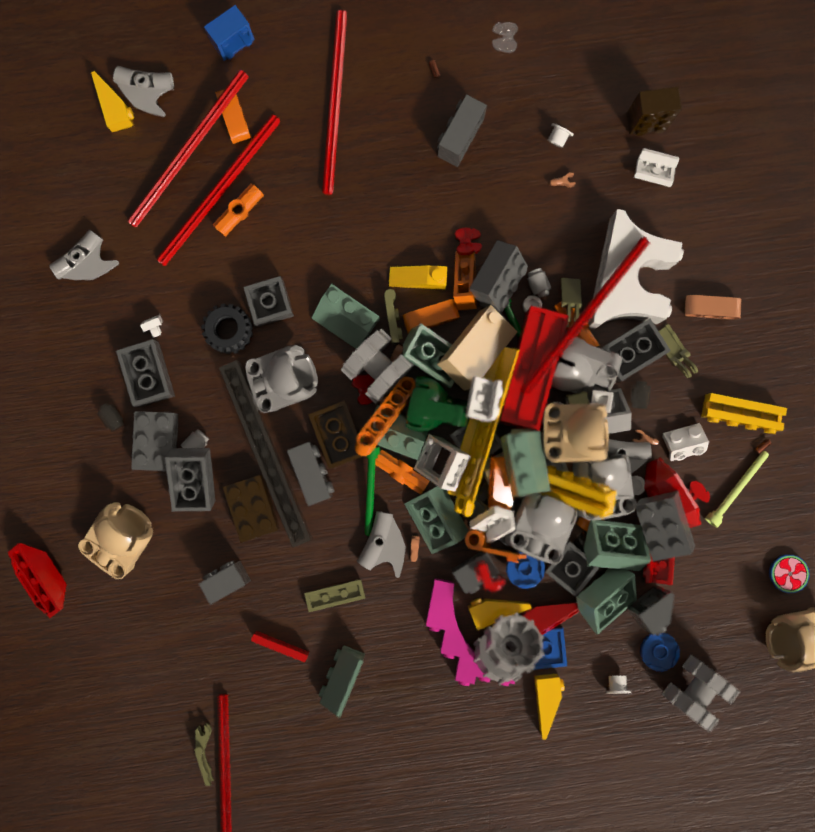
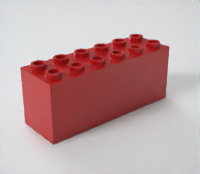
[498,306,569,432]

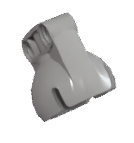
[551,337,622,401]
[245,345,318,413]
[572,454,637,520]
[505,493,578,564]

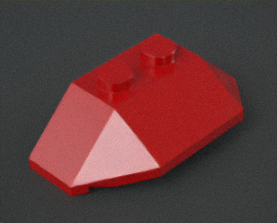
[644,457,701,528]
[8,543,67,618]

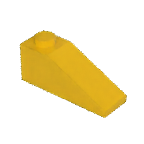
[91,71,134,132]
[389,265,447,290]
[468,598,531,630]
[534,674,564,739]

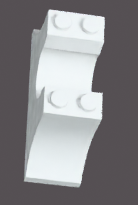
[588,209,684,330]

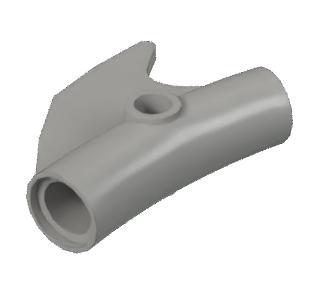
[113,66,174,117]
[49,230,119,280]
[608,439,652,473]
[357,511,405,578]

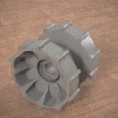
[341,328,414,404]
[473,613,544,685]
[662,655,740,732]

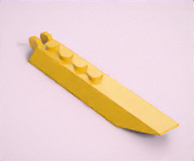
[447,347,519,517]

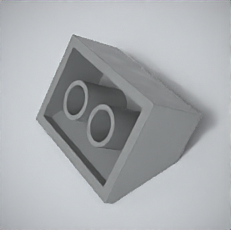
[565,388,631,434]

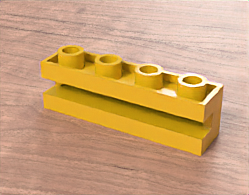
[701,393,787,434]
[539,465,617,518]

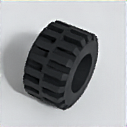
[201,303,253,354]

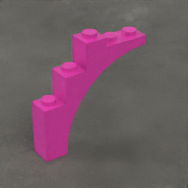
[426,578,515,686]

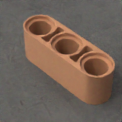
[685,295,741,319]

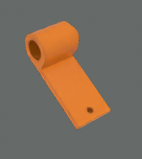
[465,530,527,563]

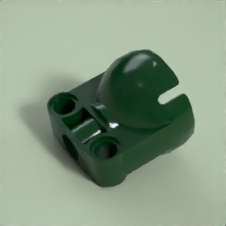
[406,375,468,432]

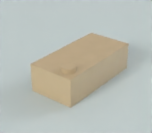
[437,305,517,391]

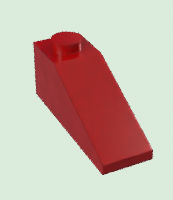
[521,603,580,635]

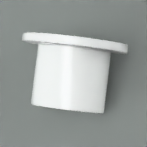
[548,123,574,148]
[605,676,631,694]

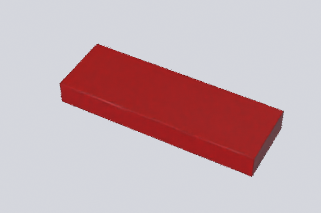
[251,631,310,662]

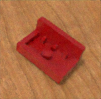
[643,551,675,585]
[474,560,505,591]

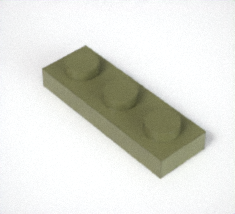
[304,579,366,612]

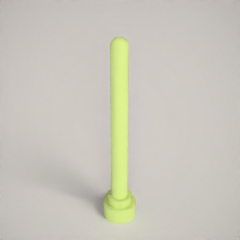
[705,451,769,528]

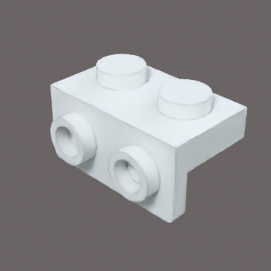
[634,148,679,187]
[466,377,503,422]
[663,423,709,461]
[470,506,515,543]

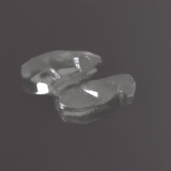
[492,22,518,53]

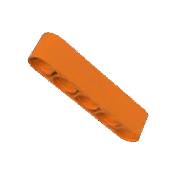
[355,377,416,456]

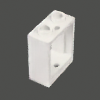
[414,434,471,491]

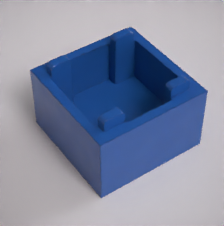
[204,5,255,61]

